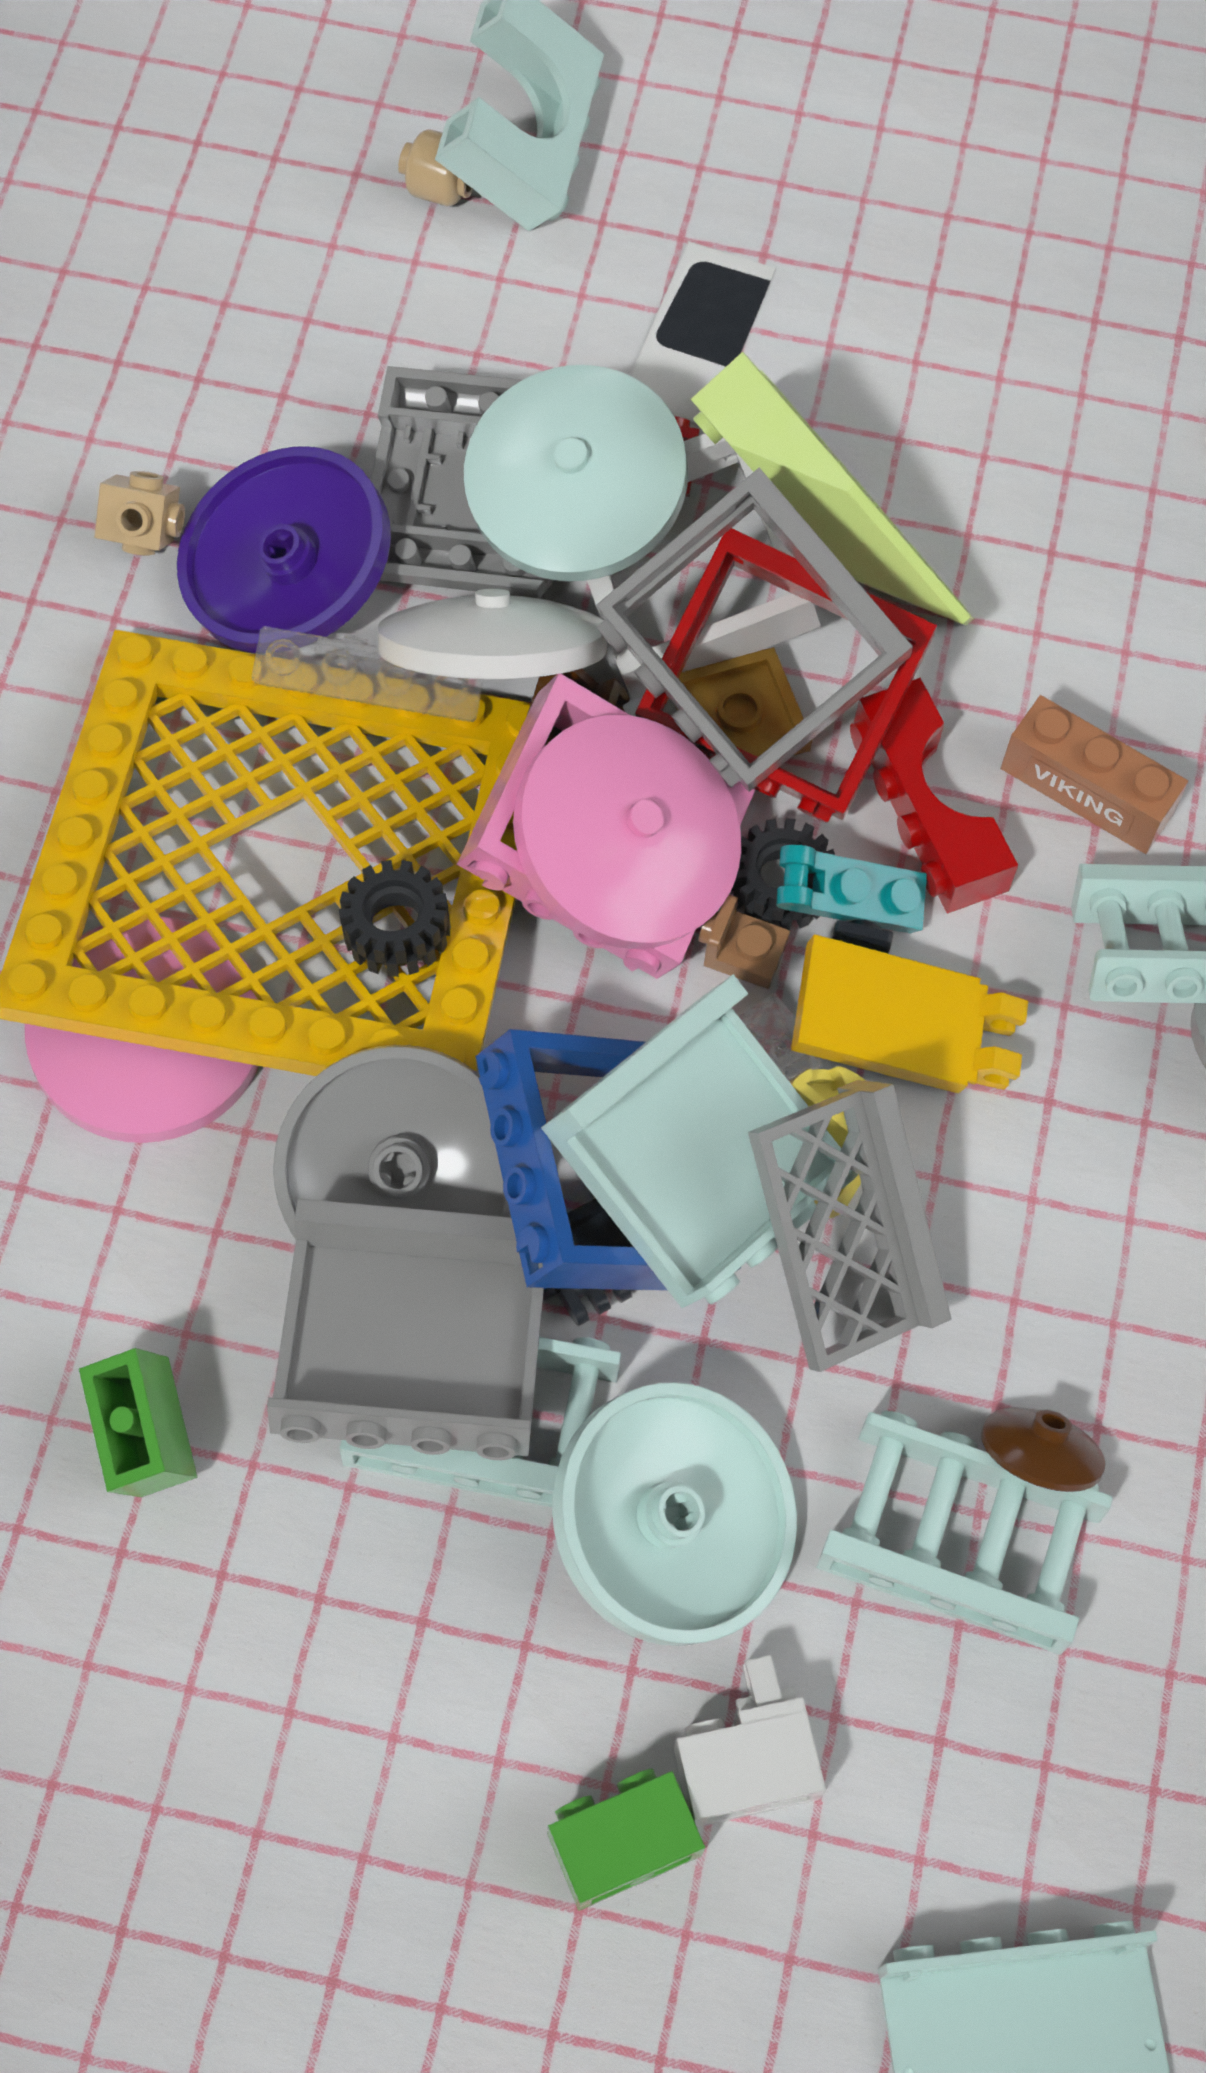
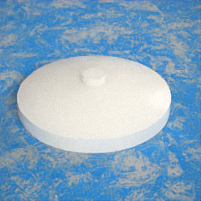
[378,589,607,679]

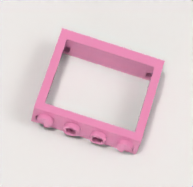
[457,674,755,979]

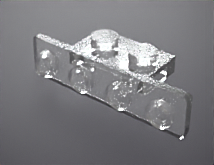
[252,626,484,722]

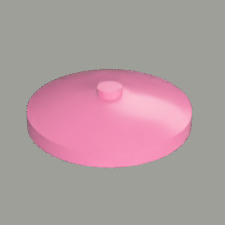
[513,715,741,949]
[25,916,259,1143]

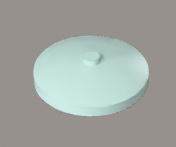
[464,365,688,581]
[552,1382,797,1646]

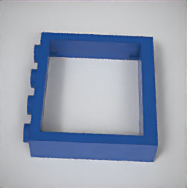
[475,1029,741,1291]

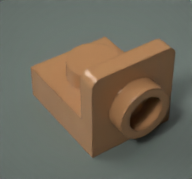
[698,894,790,989]

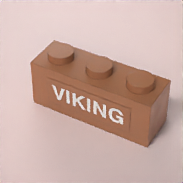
[1000,695,1189,854]

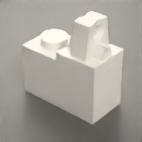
[673,1655,826,1827]

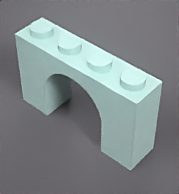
[435,0,604,231]

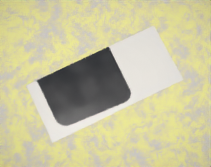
[630,241,776,424]

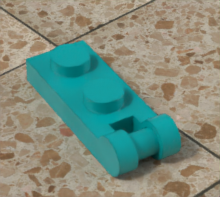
[776,845,927,934]

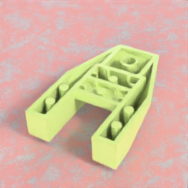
[691,352,975,625]

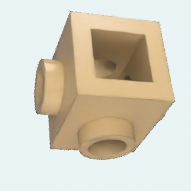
[94,471,185,556]

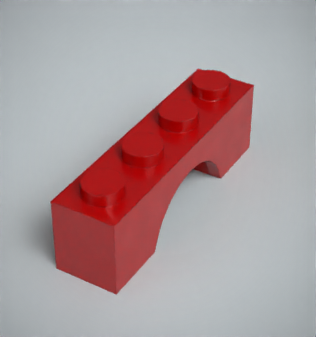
[850,677,1019,914]

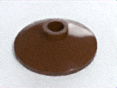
[981,1407,1106,1492]

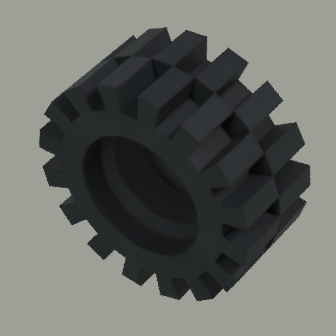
[731,818,835,930]
[339,860,451,977]

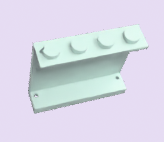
[878,1921,1170,2073]

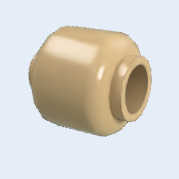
[398,129,473,206]

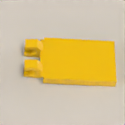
[791,934,1028,1094]

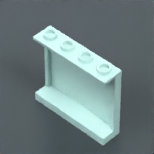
[541,974,858,1308]

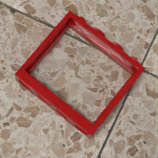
[635,528,937,823]

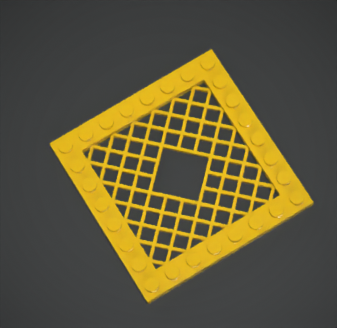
[0,629,531,1076]

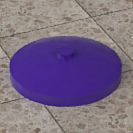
[177,446,391,654]

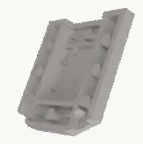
[371,366,553,599]

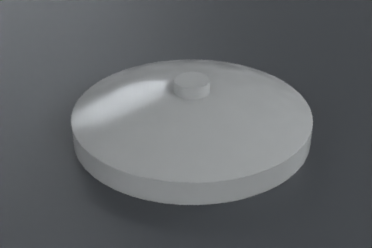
[273,1045,511,1239]

